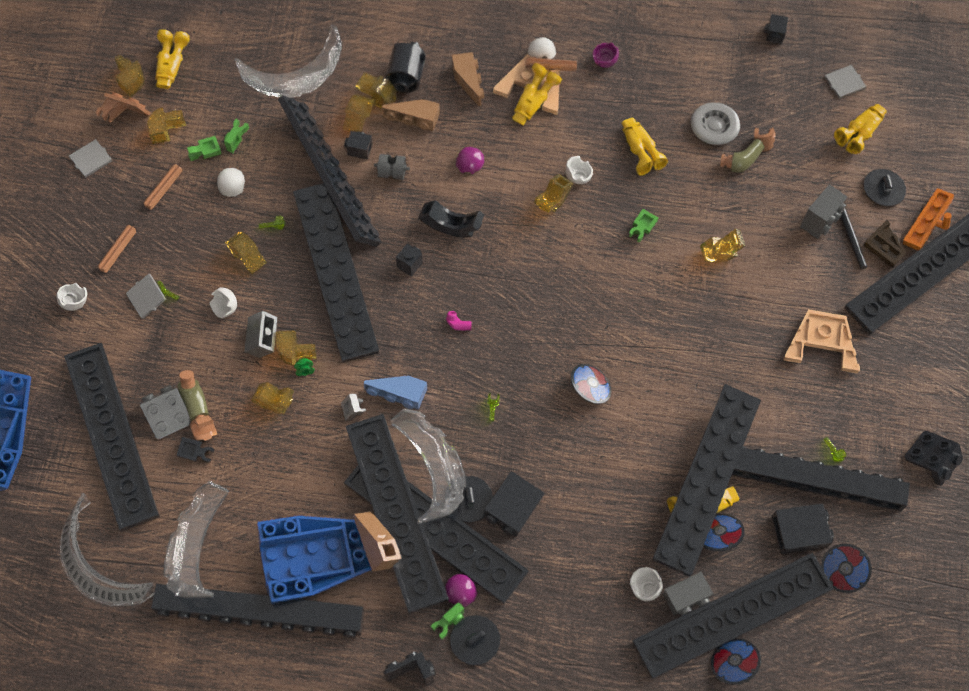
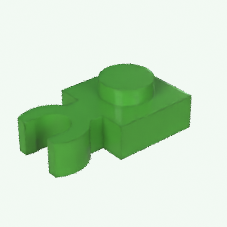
[629,209,658,242]

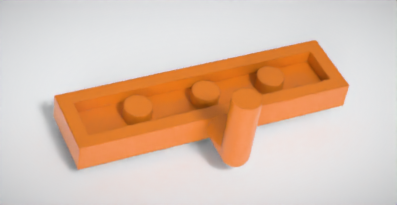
[903,188,954,251]

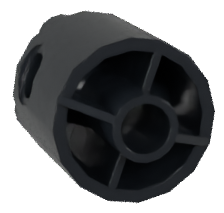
[385,42,426,93]

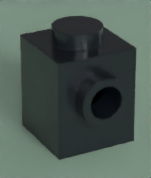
[764,14,788,44]
[344,131,373,160]
[396,244,423,277]

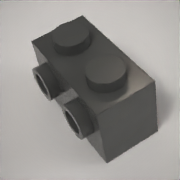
[244,311,277,358]
[662,572,713,616]

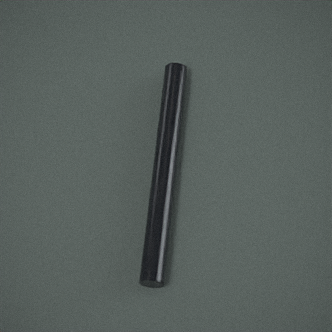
[841,208,868,270]

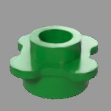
[294,358,315,376]

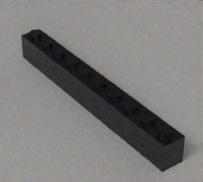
[732,446,910,511]
[151,583,365,638]

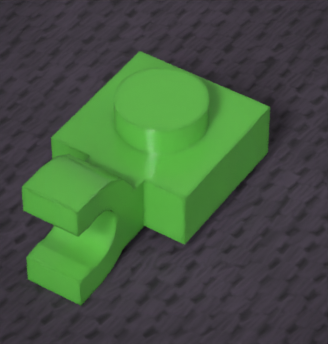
[224,119,249,153]
[187,136,221,161]
[431,602,464,640]

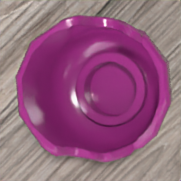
[593,42,619,68]
[455,147,485,174]
[444,574,477,607]

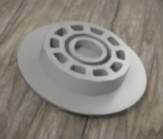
[691,103,740,145]

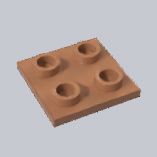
[96,92,150,123]

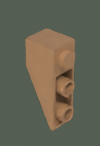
[452,52,484,106]
[382,99,440,131]
[353,512,401,572]

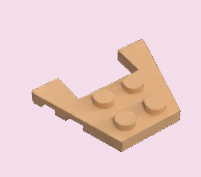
[493,54,560,115]
[783,309,860,374]

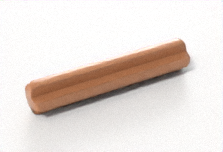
[525,58,577,72]
[143,164,182,210]
[98,225,136,273]

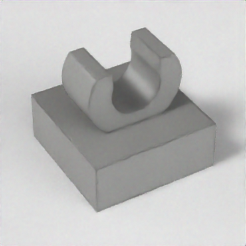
[341,394,366,420]

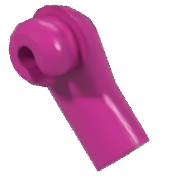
[446,311,471,330]

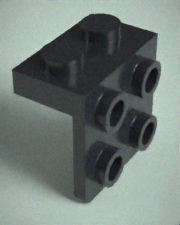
[904,431,963,486]
[383,651,436,686]

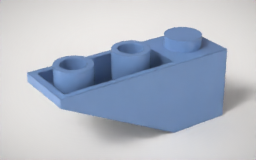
[364,376,427,410]

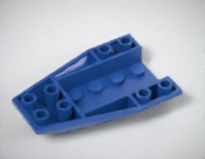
[0,370,31,491]
[257,516,372,603]

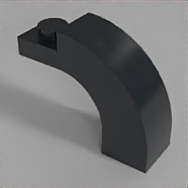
[418,200,484,238]

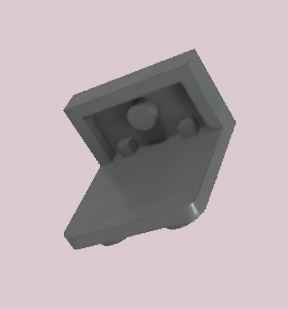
[139,384,191,439]

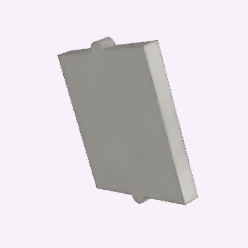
[825,65,866,99]
[69,139,112,178]
[126,274,166,319]

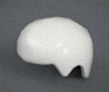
[528,37,556,59]
[565,156,593,184]
[217,168,245,197]
[56,283,87,311]
[210,287,237,319]
[630,567,663,602]

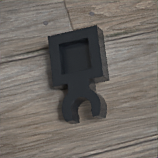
[176,437,214,463]

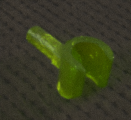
[259,216,286,230]
[156,281,179,300]
[488,393,500,421]
[823,437,846,462]

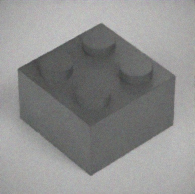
[800,184,847,239]

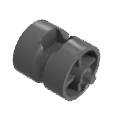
[374,154,410,180]

